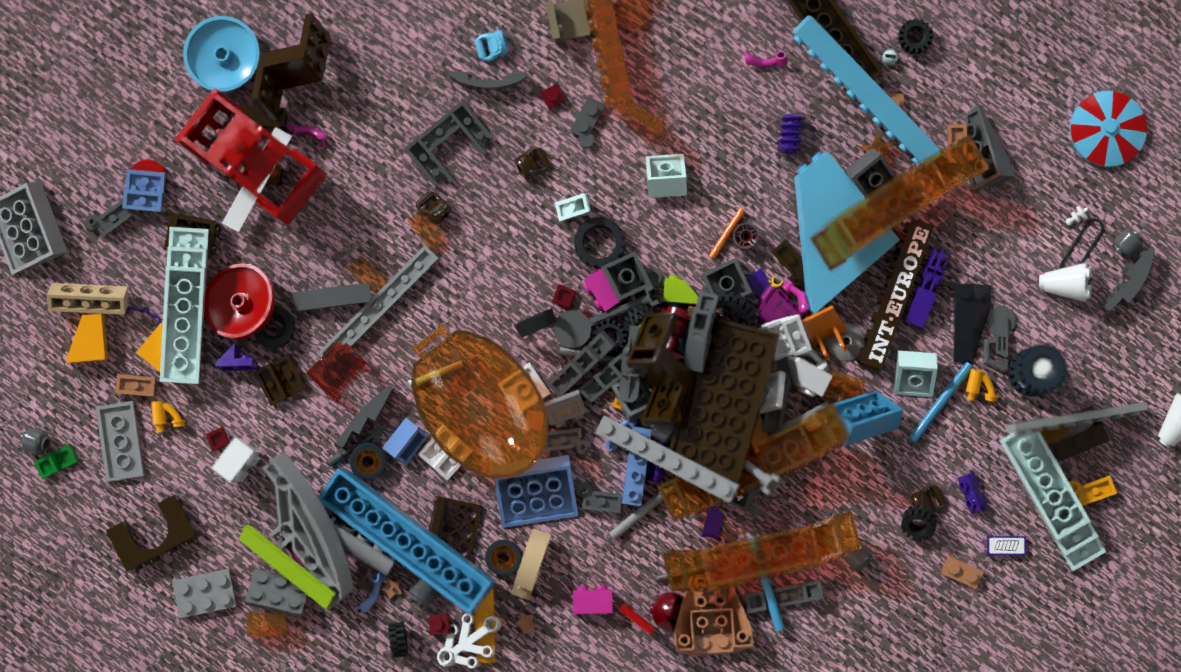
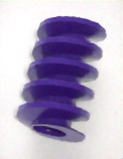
[776,114,806,155]

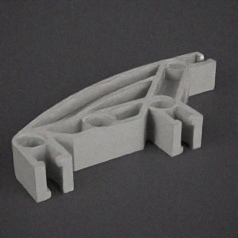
[263,452,354,611]

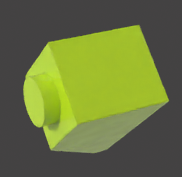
[663,275,698,305]

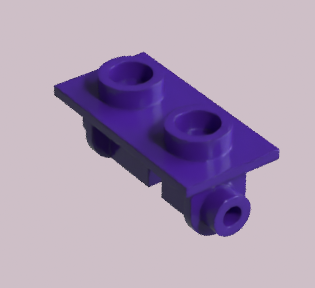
[958,472,987,514]

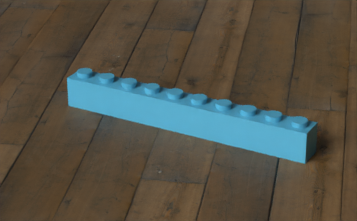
[791,16,942,168]

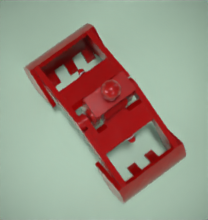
[174,88,328,226]

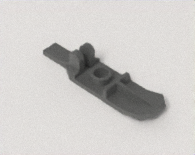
[619,325,640,403]

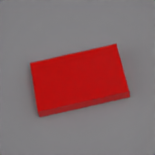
[619,603,654,635]

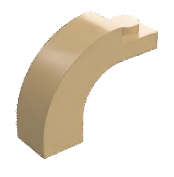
[511,528,551,600]

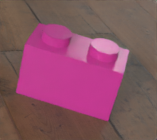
[583,269,624,312]
[573,586,612,614]

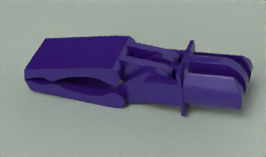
[904,247,952,329]

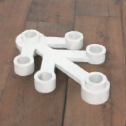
[437,613,501,668]

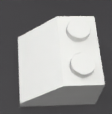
[786,356,832,397]

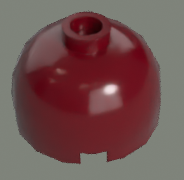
[650,592,683,632]

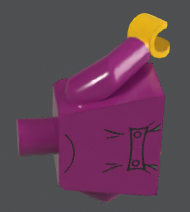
[759,276,807,328]

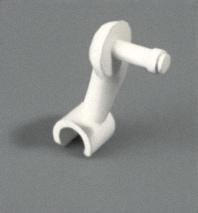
[792,349,829,372]

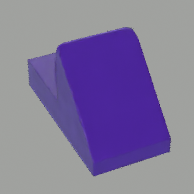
[215,344,258,371]

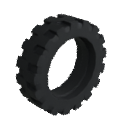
[574,217,625,269]

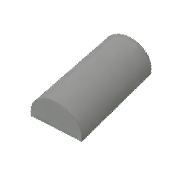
[330,514,398,576]

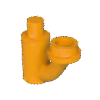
[966,369,999,402]
[151,401,186,433]

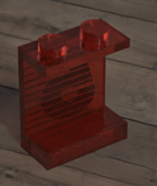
[306,340,369,403]

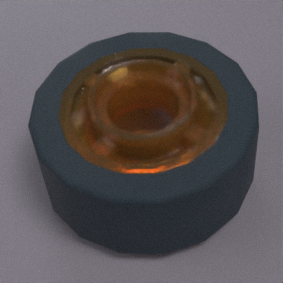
[350,442,386,480]
[485,540,522,576]

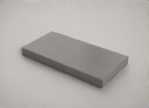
[96,401,145,483]

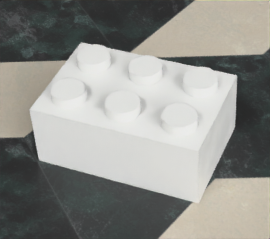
[212,437,261,483]

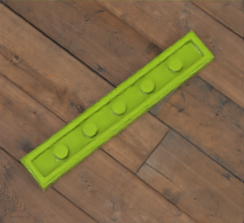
[239,524,336,609]

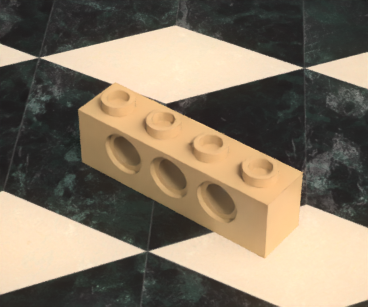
[47,283,129,315]

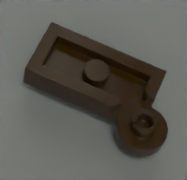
[771,239,805,288]

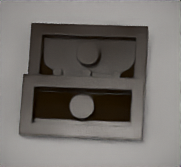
[254,354,308,406]

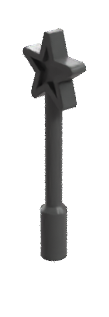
[327,422,388,466]

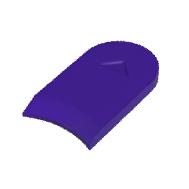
[746,267,769,298]
[701,509,723,541]

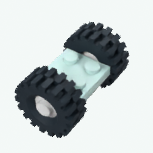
[1007,344,1068,397]

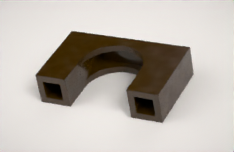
[234,105,288,186]
[106,495,198,573]

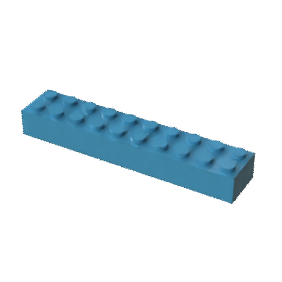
[318,468,497,614]

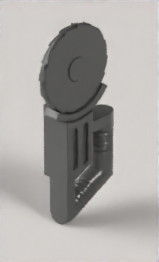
[983,306,1016,373]

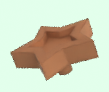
[381,577,402,600]
[515,612,536,635]

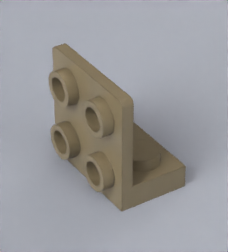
[545,0,590,43]

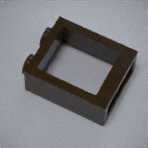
[164,213,221,260]

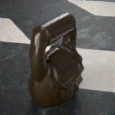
[515,147,550,180]
[416,191,451,224]
[911,484,946,513]

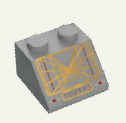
[542,390,587,429]

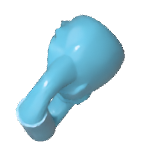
[475,30,509,61]

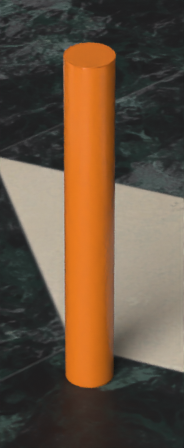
[708,208,746,260]

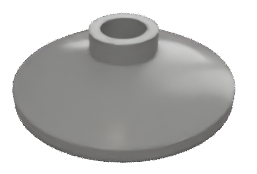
[826,323,865,361]

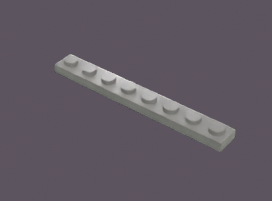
[317,245,439,367]
[1005,402,1147,436]
[595,416,740,503]

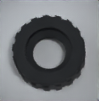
[254,305,296,348]

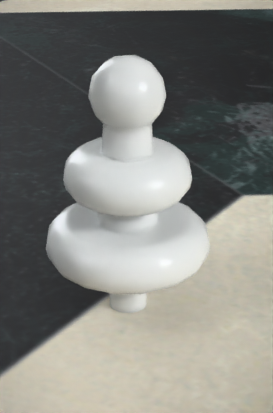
[1066,206,1089,225]

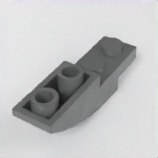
[1101,246,1155,313]
[684,291,720,373]

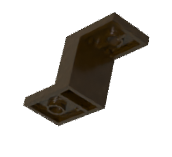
[251,13,331,121]
[626,312,693,425]

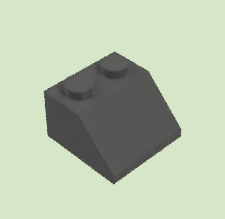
[601,252,652,301]
[701,258,754,309]

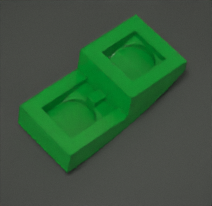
[34,444,80,479]

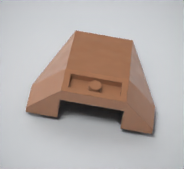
[674,573,753,656]

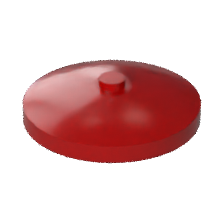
[204,263,275,340]

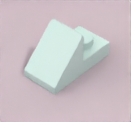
[555,193,591,221]

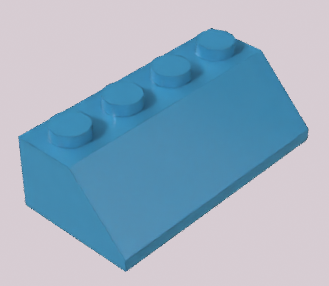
[824,390,904,446]

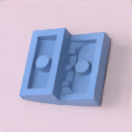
[122,169,166,212]

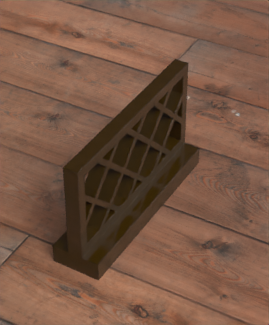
[429,496,482,561]

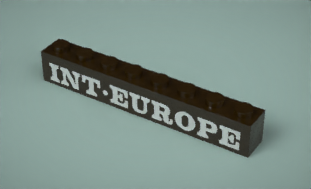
[857,218,934,371]

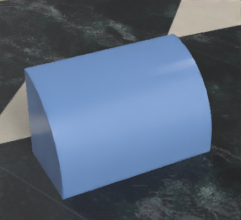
[383,418,430,466]

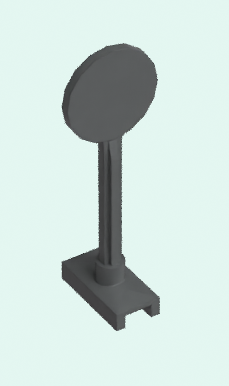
[554,286,663,348]

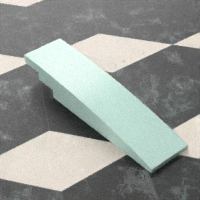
[160,227,209,384]
[999,429,1106,571]

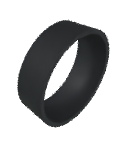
[514,308,556,337]

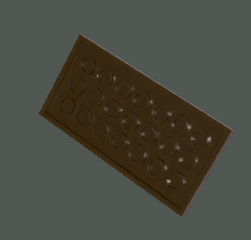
[669,318,781,485]

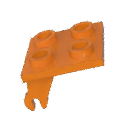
[801,306,848,360]

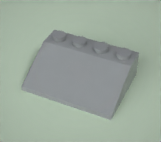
[0,181,67,275]

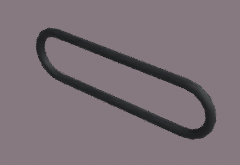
[1059,218,1104,269]

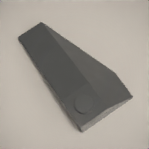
[965,106,1015,191]

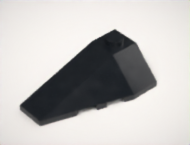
[952,284,991,362]

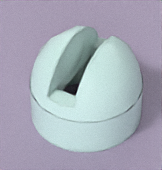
[882,50,898,66]

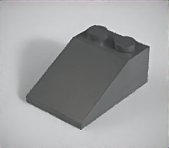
[844,148,911,219]

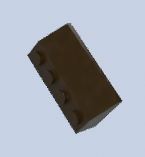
[1040,406,1110,463]

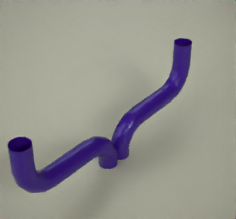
[126,306,161,326]

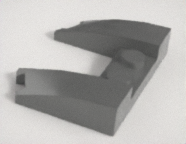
[404,100,493,186]

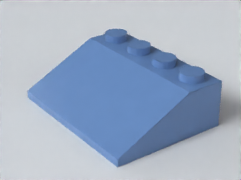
[493,455,578,528]

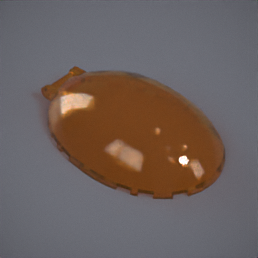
[411,322,548,479]

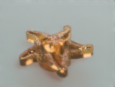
[860,133,894,163]

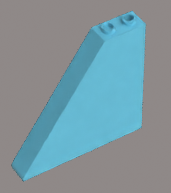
[794,151,900,314]

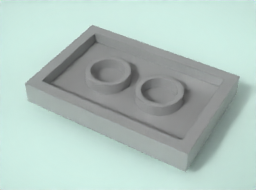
[172,569,237,618]

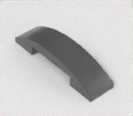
[449,71,526,90]
[744,580,824,614]

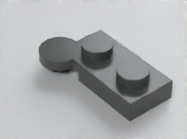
[570,98,605,148]
[85,199,135,238]
[543,428,591,455]
[576,482,622,513]

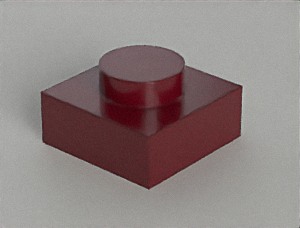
[540,84,565,110]
[429,614,451,636]

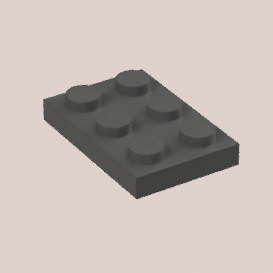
[245,569,308,618]

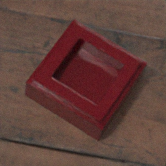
[552,284,576,309]
[205,427,230,452]

